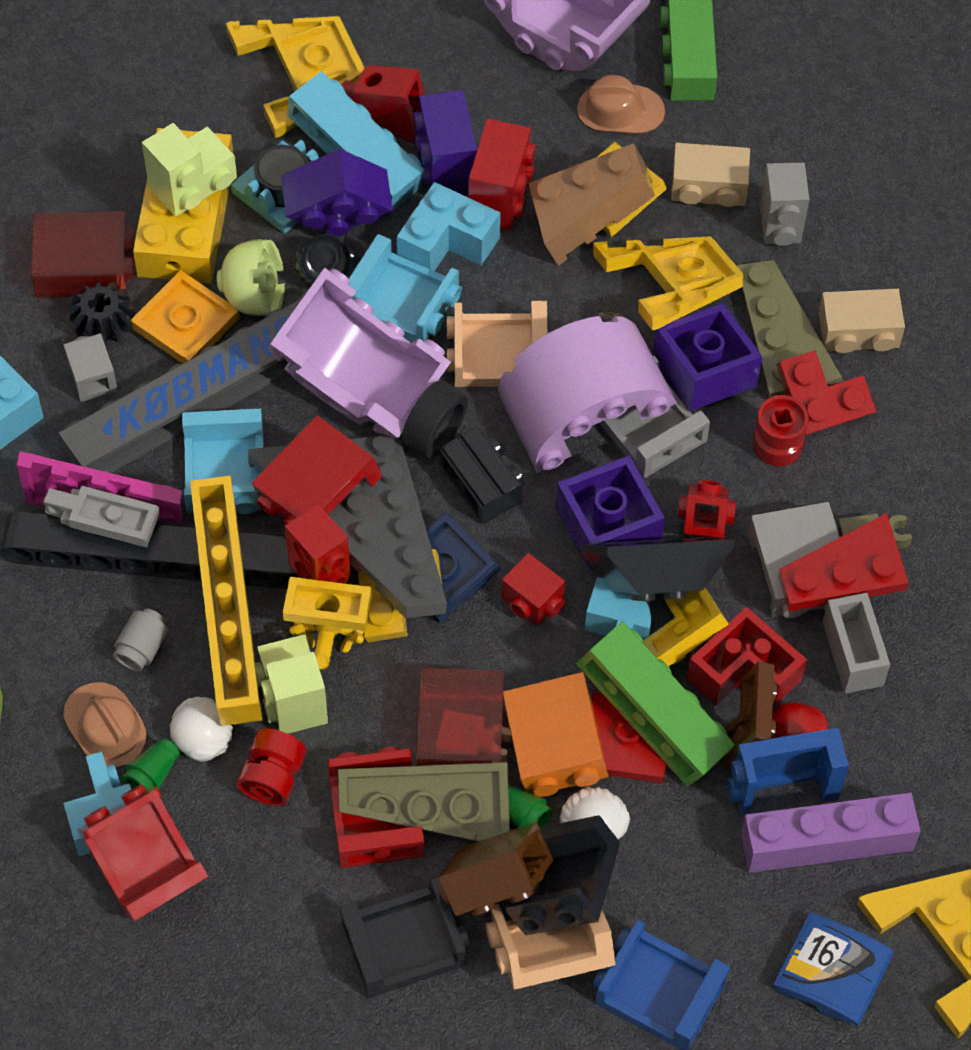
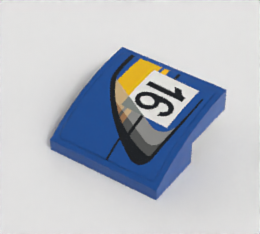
[774,913,894,1026]

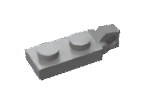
[44,486,160,548]

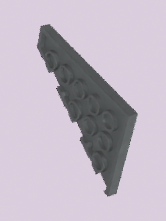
[248,436,447,618]

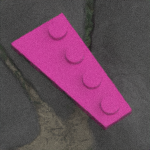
[17,451,185,524]

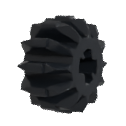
[68,279,135,345]

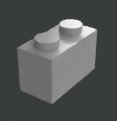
[760,162,809,246]
[822,593,890,694]

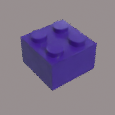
[413,90,477,196]
[281,149,393,237]
[652,303,763,411]
[555,455,665,570]

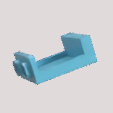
[349,234,462,342]
[182,409,264,514]

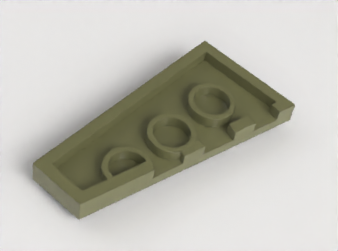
[737,260,844,399]
[338,762,510,841]

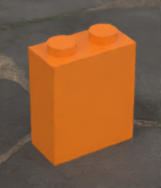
[503,672,609,797]

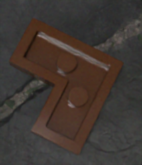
[720,661,777,770]

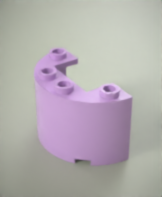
[484,0,651,71]
[269,268,451,438]
[498,316,677,473]

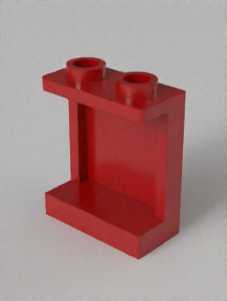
[251,416,382,526]
[327,747,424,868]
[77,784,208,921]

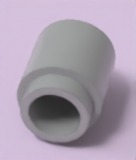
[113,609,169,672]

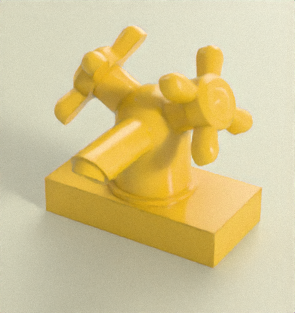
[283,577,372,669]

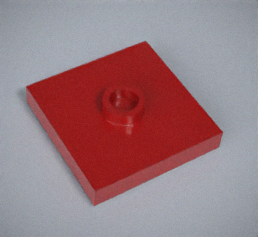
[591,691,666,783]

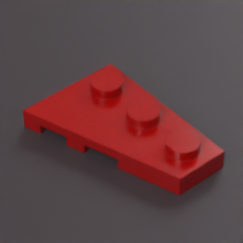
[778,513,909,612]

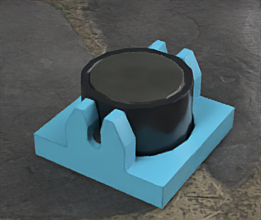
[231,140,319,234]

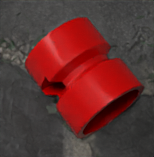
[752,395,809,466]
[236,728,307,806]

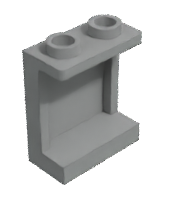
[599,356,710,479]
[748,502,839,618]

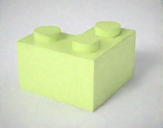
[142,123,237,217]
[255,634,328,734]

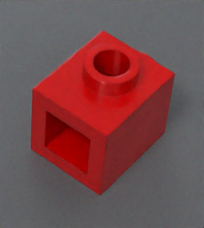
[501,553,566,626]

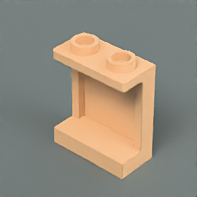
[447,301,548,387]
[485,904,615,990]

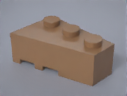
[528,143,655,266]

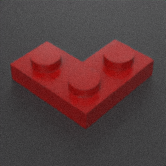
[776,350,876,436]

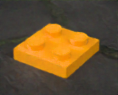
[131,270,240,364]

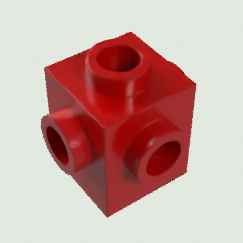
[678,480,736,538]

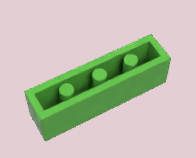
[660,0,717,101]
[575,621,735,787]

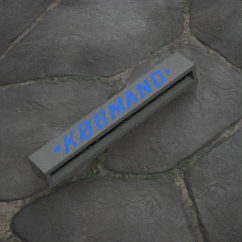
[59,292,307,473]

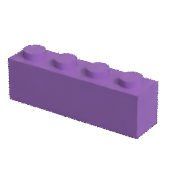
[741,793,921,873]

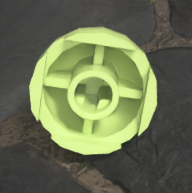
[217,239,285,316]

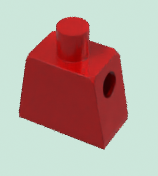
[341,65,425,143]

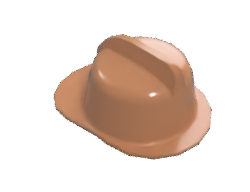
[577,75,665,134]
[64,682,146,768]

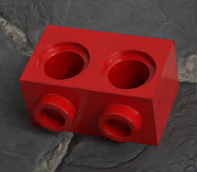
[285,503,351,584]

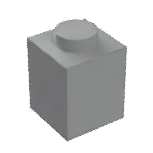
[63,334,118,402]

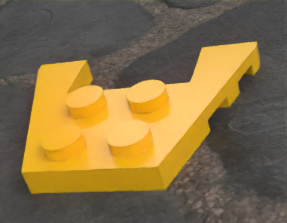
[226,16,364,138]
[593,237,743,330]
[857,869,971,1038]

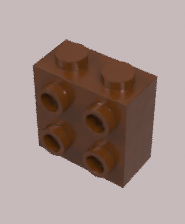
[438,822,553,916]

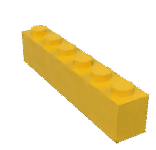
[190,475,262,726]

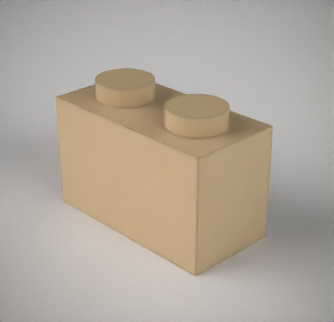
[671,143,750,207]
[818,289,905,353]

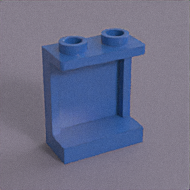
[727,728,849,815]
[593,919,730,1050]

